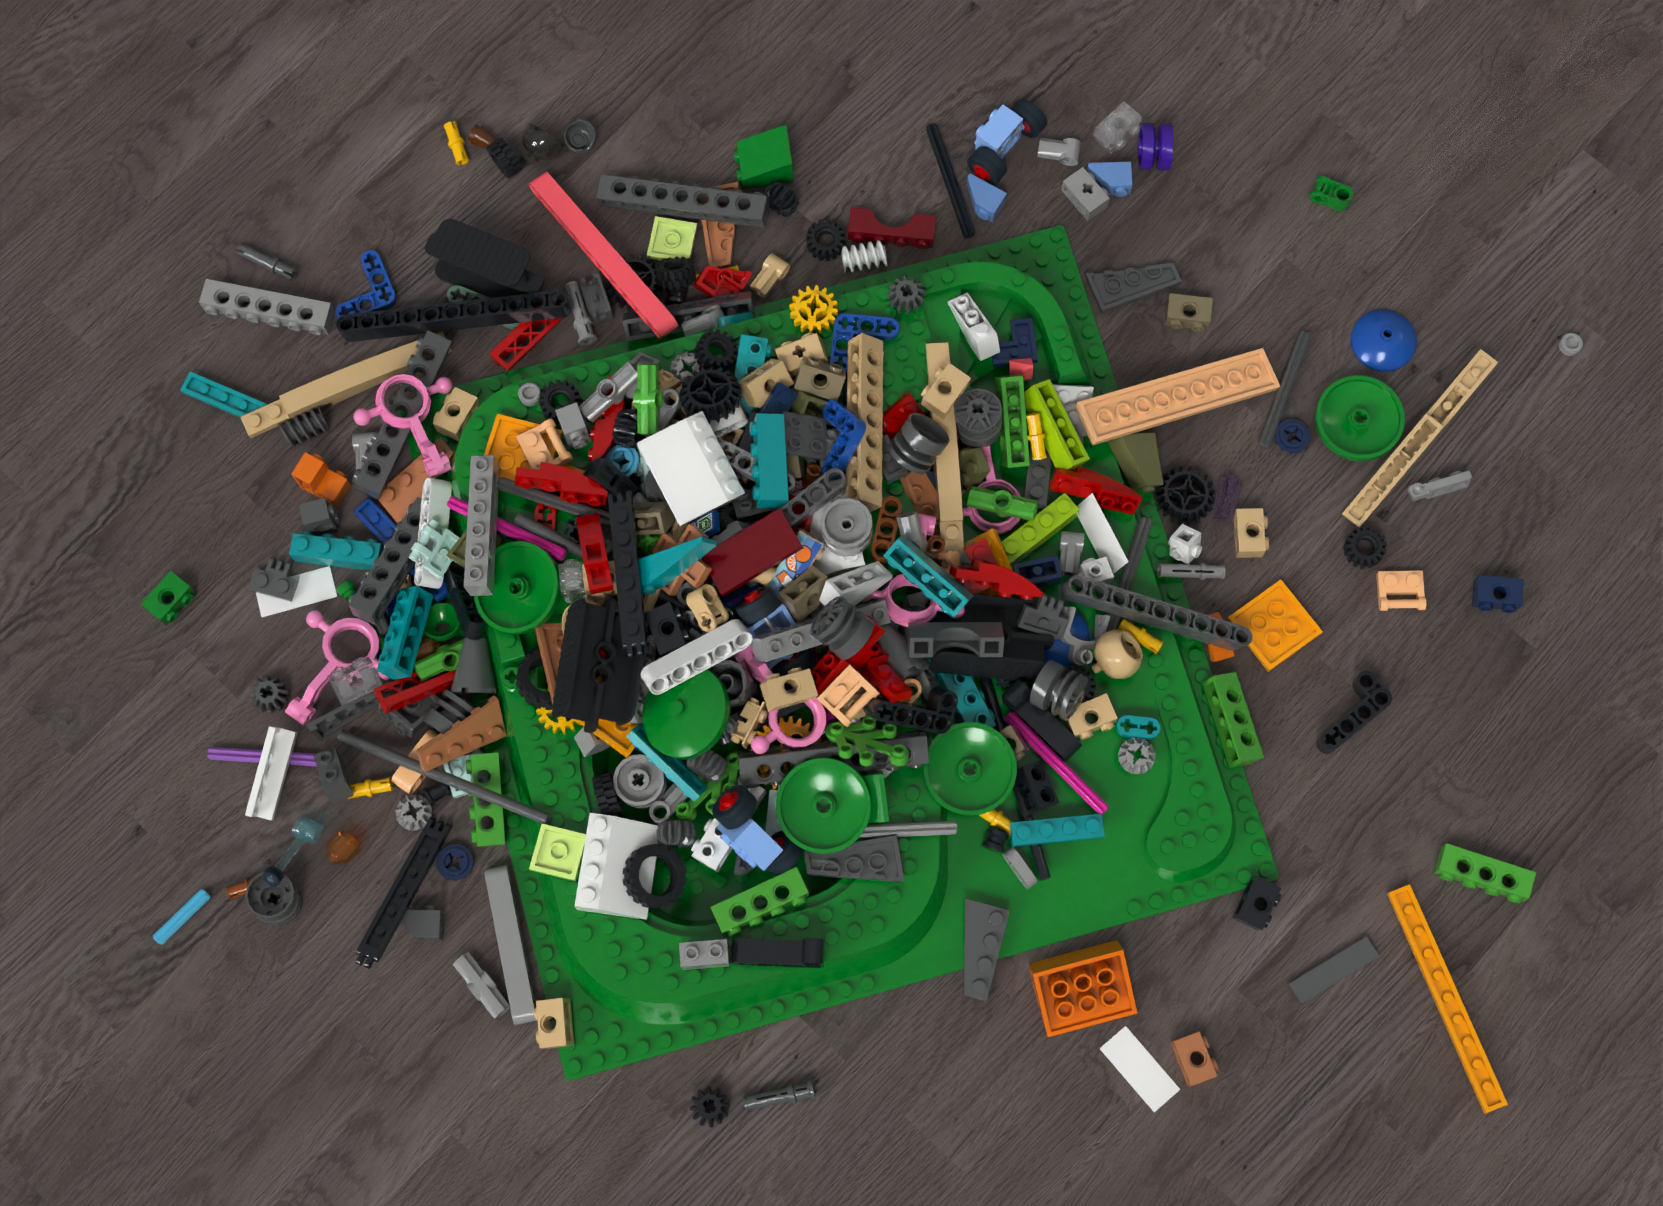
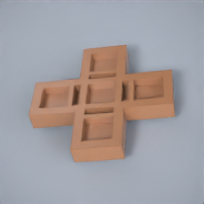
[652,524,712,596]

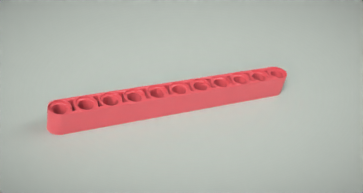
[528,171,678,339]

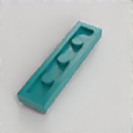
[180,372,268,417]
[626,723,708,802]
[1009,814,1105,847]

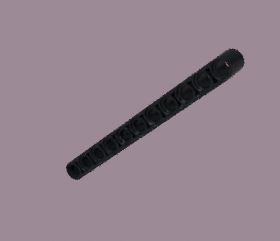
[336,290,572,342]

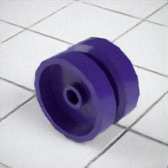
[1137,123,1173,171]

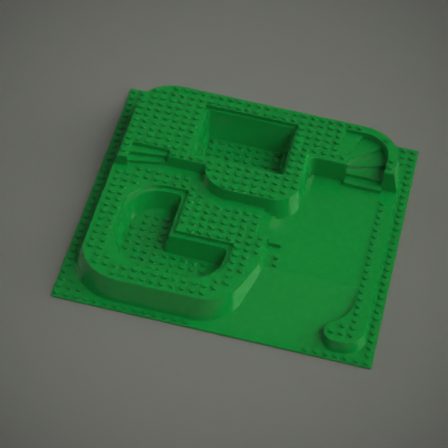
[400,225,1279,1081]

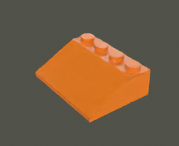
[1028,940,1137,1037]

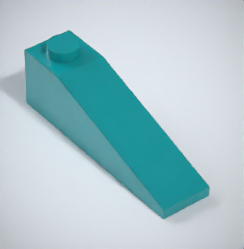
[639,537,717,595]

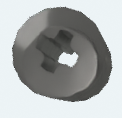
[278,406,328,448]

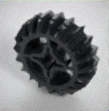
[605,254,664,312]
[680,366,742,425]
[1155,466,1215,525]

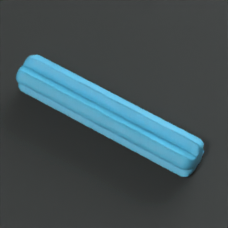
[153,889,210,945]

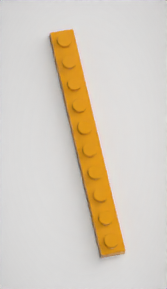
[1387,884,1508,1114]

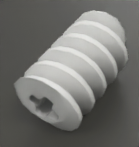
[841,240,888,273]

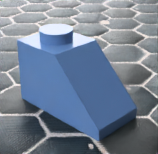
[1087,162,1132,197]
[967,173,1007,222]

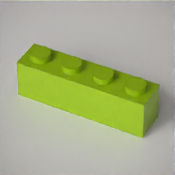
[1024,379,1090,471]
[1001,493,1080,567]

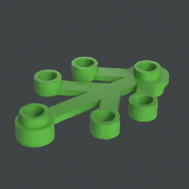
[825,716,909,766]
[676,751,741,822]

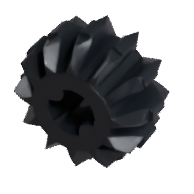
[763,181,799,217]
[612,409,642,448]
[690,1086,730,1128]

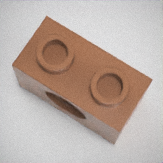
[1170,1032,1219,1088]

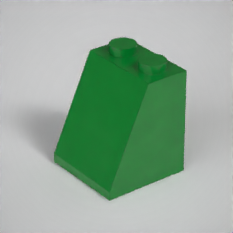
[733,125,793,190]
[860,771,889,823]

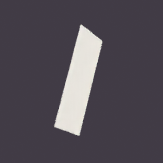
[1077,493,1129,574]
[256,566,337,617]
[1100,1026,1180,1112]

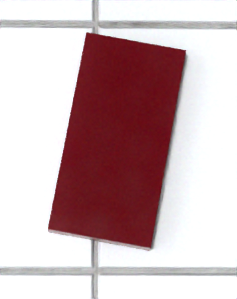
[701,508,803,597]

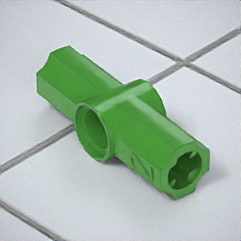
[633,364,663,434]
[967,486,1038,521]
[414,639,464,682]

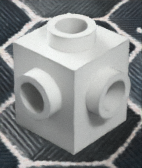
[1168,524,1202,564]
[1076,557,1114,592]

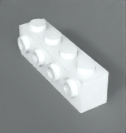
[691,777,767,872]

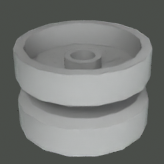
[821,498,872,557]
[613,754,668,809]

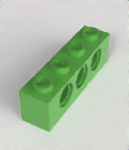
[994,375,1030,468]
[1202,672,1264,768]
[466,752,505,847]
[1434,843,1536,903]
[710,867,809,937]

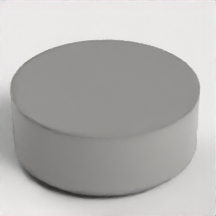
[1559,333,1583,356]
[518,383,541,407]

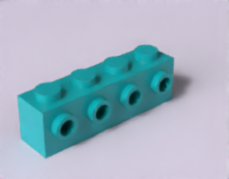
[734,334,771,427]
[749,413,788,509]
[289,532,384,571]
[883,535,973,617]
[377,586,434,680]
[927,657,996,727]

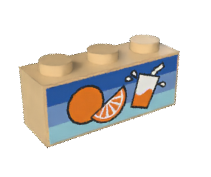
[763,527,825,599]

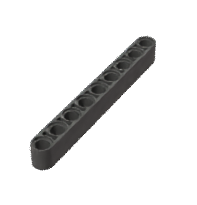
[677,468,847,607]
[1060,575,1252,651]

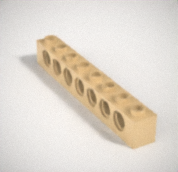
[846,333,884,512]

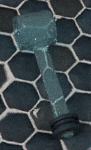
[262,815,323,886]

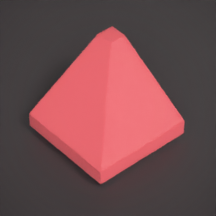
[1009,358,1033,380]

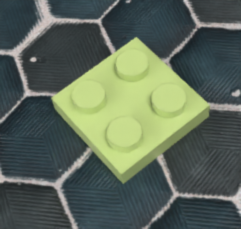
[647,216,698,261]
[529,824,586,881]

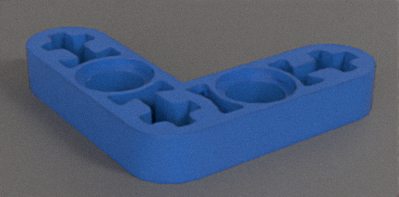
[335,250,397,319]
[830,313,900,375]
[822,400,866,480]

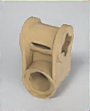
[686,584,729,633]

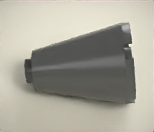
[876,624,931,681]
[451,637,497,693]
[711,660,761,707]

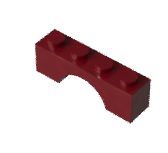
[848,207,936,249]

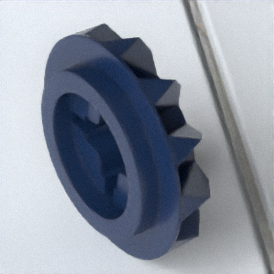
[1274,419,1310,454]
[436,844,474,881]

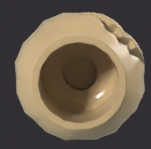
[1092,629,1143,679]

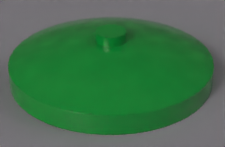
[1315,375,1405,461]
[474,541,562,634]
[642,670,730,759]
[923,722,1017,816]
[776,758,871,854]

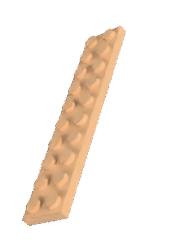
[1075,348,1281,446]

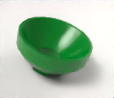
[423,603,461,641]

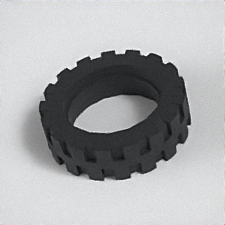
[516,649,552,710]
[622,844,687,908]

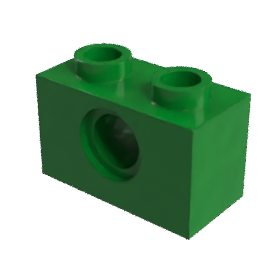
[141,570,196,626]

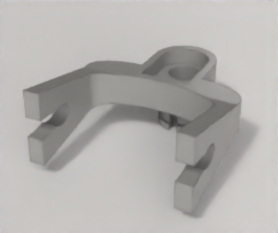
[1060,607,1111,665]

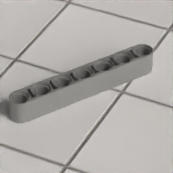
[484,865,536,1025]

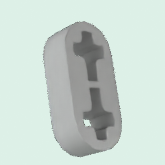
[1002,847,1037,889]

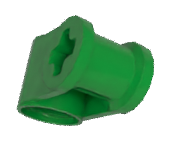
[1309,176,1353,212]
[501,666,546,693]

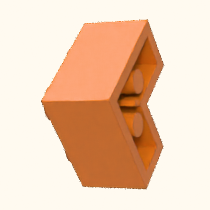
[291,452,352,508]

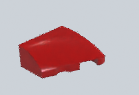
[692,265,753,298]

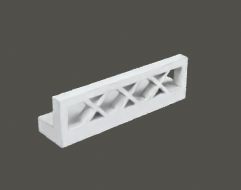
[245,726,298,821]

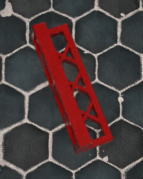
[489,303,565,372]
[373,658,456,715]

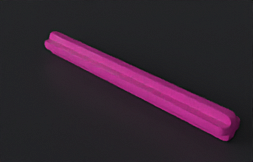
[447,496,567,561]
[1005,712,1109,814]

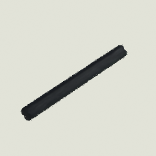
[926,123,975,239]

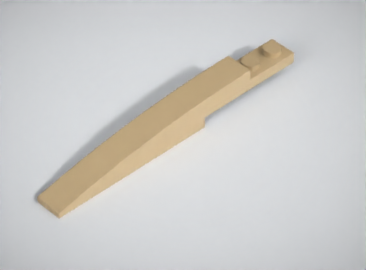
[240,332,452,439]
[925,342,964,567]
[1342,349,1498,528]

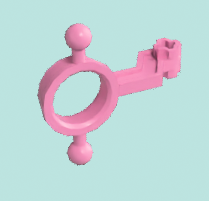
[353,374,453,478]
[962,445,1049,534]
[862,513,965,627]
[285,610,391,726]
[729,644,826,754]

